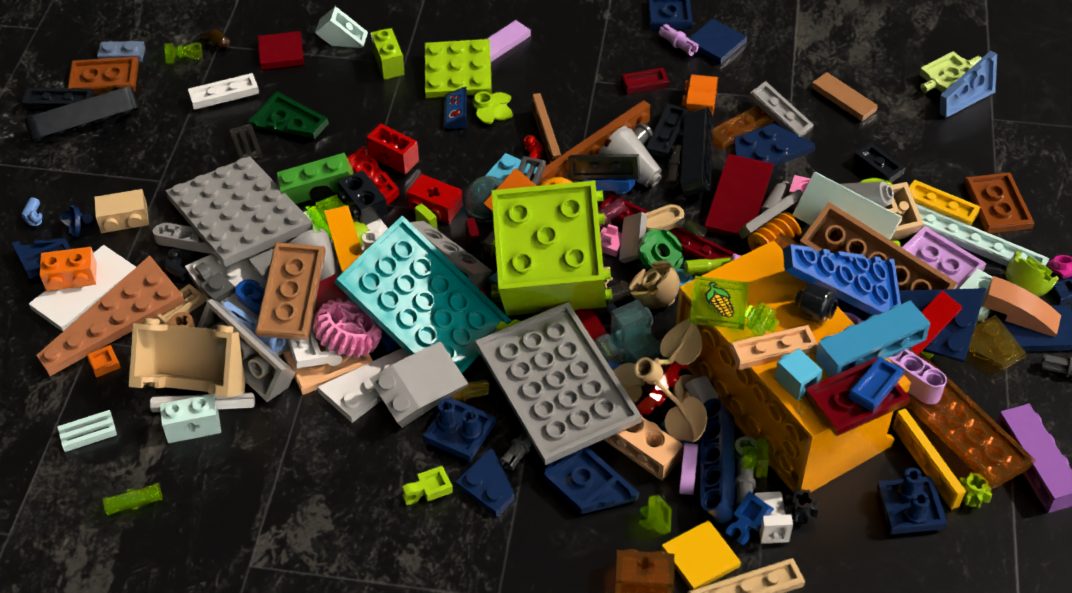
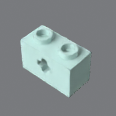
[160,394,221,443]

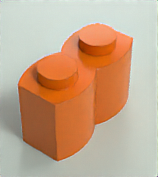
[682,75,718,116]

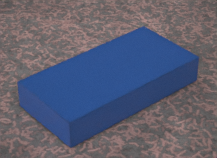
[848,356,904,412]

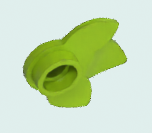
[473,92,513,124]

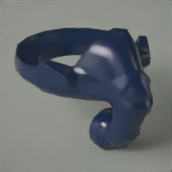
[60,205,93,238]

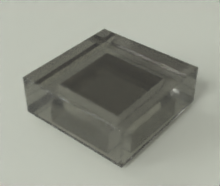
[677,218,708,237]

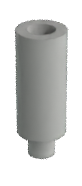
[760,181,790,214]

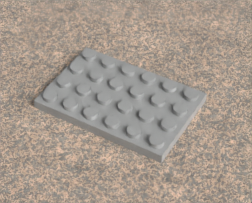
[165,156,313,267]
[475,302,642,465]

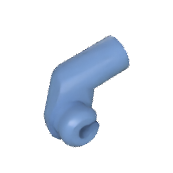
[21,198,42,226]

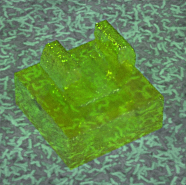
[742,439,769,478]
[639,495,671,535]

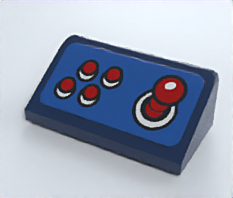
[444,87,467,129]

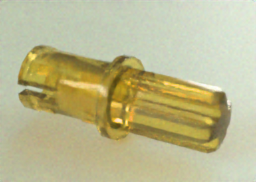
[448,379,490,402]

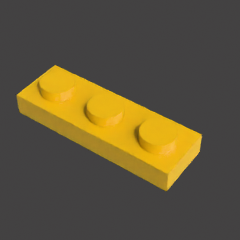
[909,180,980,226]

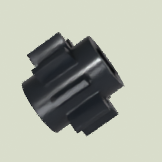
[785,488,819,524]

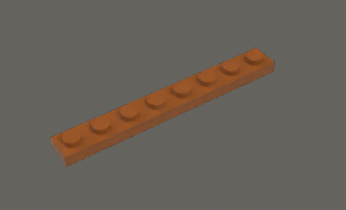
[531,100,650,186]

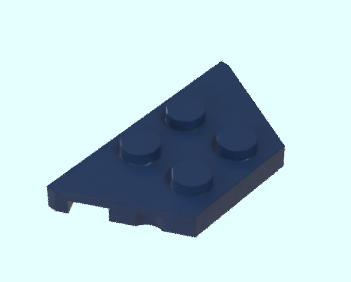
[734,123,815,167]
[544,447,639,514]

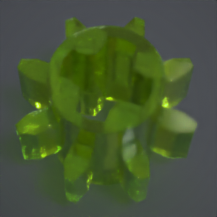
[743,301,780,335]

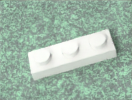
[188,73,259,109]

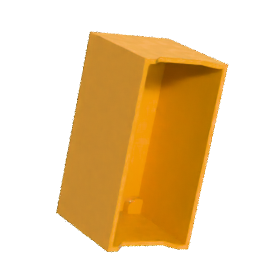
[676,240,911,493]

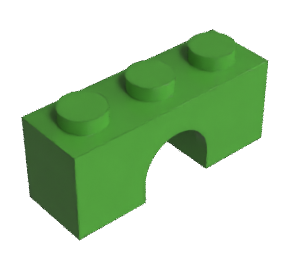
[277,153,353,204]

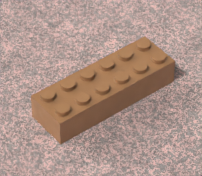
[800,202,957,291]

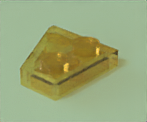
[968,314,1026,370]

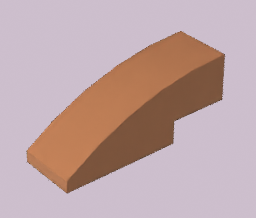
[983,276,1061,337]

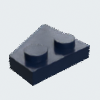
[12,238,71,279]

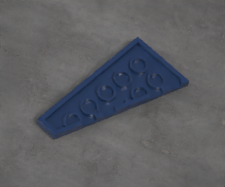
[835,288,986,363]

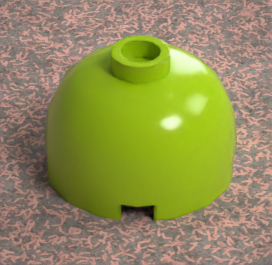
[1005,251,1059,297]

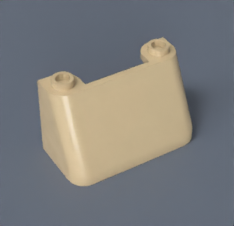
[129,318,245,397]

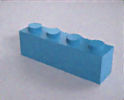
[815,301,930,377]

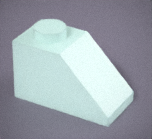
[315,6,368,48]

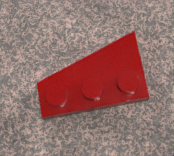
[347,145,399,205]

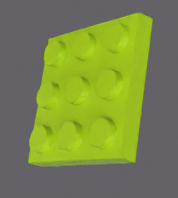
[425,39,492,98]

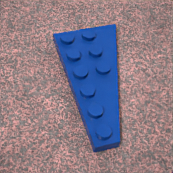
[783,244,901,315]

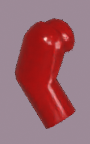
[523,135,544,164]

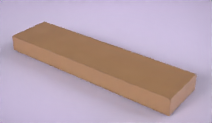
[532,93,561,164]

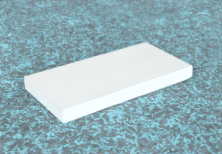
[29,245,136,332]

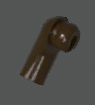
[200,29,230,49]

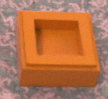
[86,345,121,378]

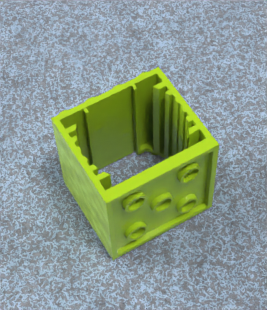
[491,180,612,316]

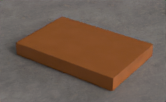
[67,57,139,92]
[964,172,1034,234]

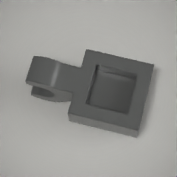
[195,262,236,303]

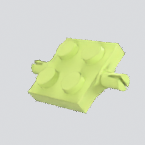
[919,52,982,93]

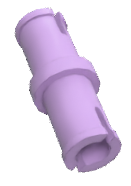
[659,24,699,56]

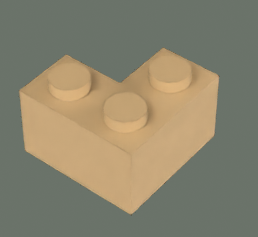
[885,182,924,241]

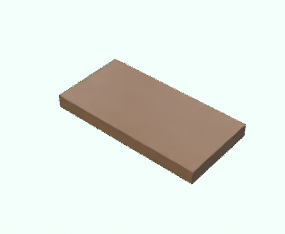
[255,242,326,341]

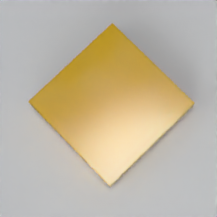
[662,520,741,590]

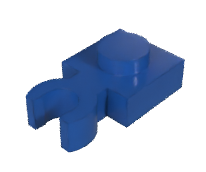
[726,491,774,545]

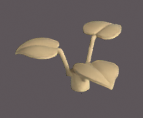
[613,317,707,442]

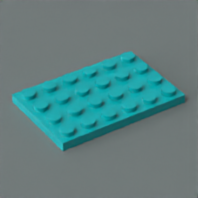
[334,216,511,373]

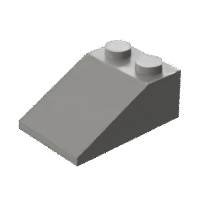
[370,341,469,428]

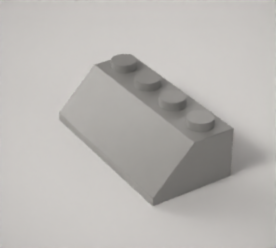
[197,299,295,402]

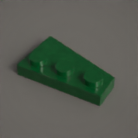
[248,92,329,139]

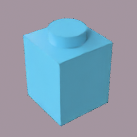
[775,349,822,401]

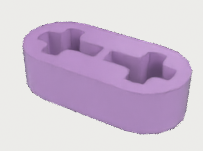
[679,443,698,495]

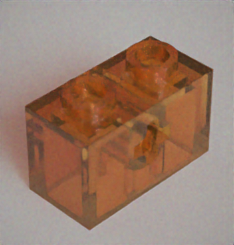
[615,549,675,593]

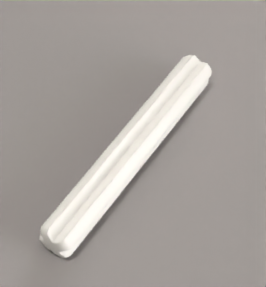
[150,392,255,412]

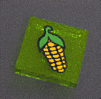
[689,276,749,330]

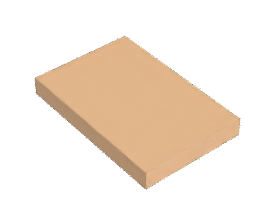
[283,340,373,395]

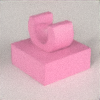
[600,224,622,257]

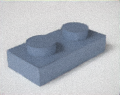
[98,41,145,62]

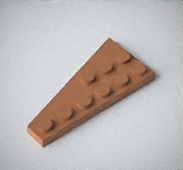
[36,255,185,376]

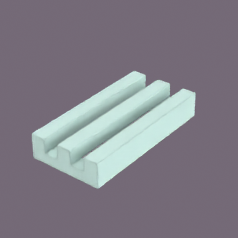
[57,410,117,452]

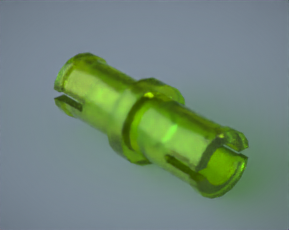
[103,483,163,515]

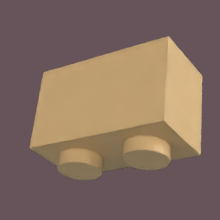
[95,189,149,233]

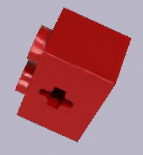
[367,124,419,174]
[407,174,463,224]

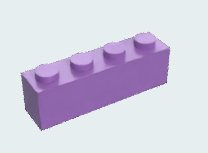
[995,404,1072,513]

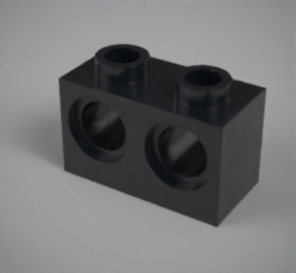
[337,170,388,225]

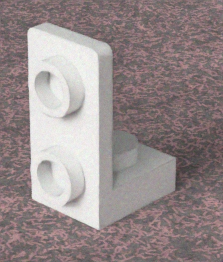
[754,492,793,543]

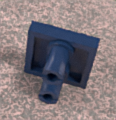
[423,397,496,462]
[877,468,947,534]

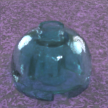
[465,176,503,222]

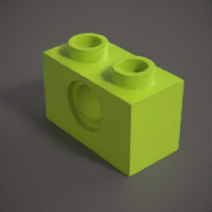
[371,28,405,80]

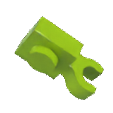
[402,466,453,505]

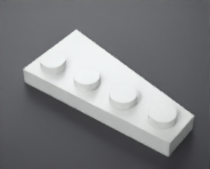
[318,348,410,423]

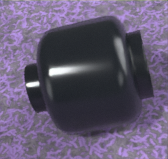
[795,284,838,323]

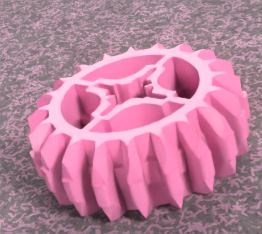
[313,298,382,358]

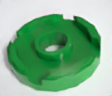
[638,228,683,270]

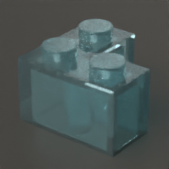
[610,299,664,364]

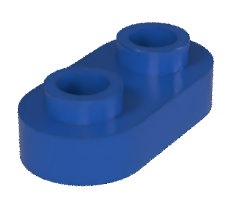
[235,279,265,316]

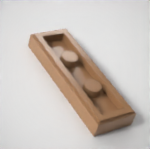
[811,72,878,121]

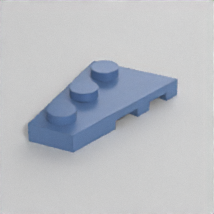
[940,51,997,118]

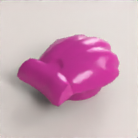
[1047,255,1072,279]

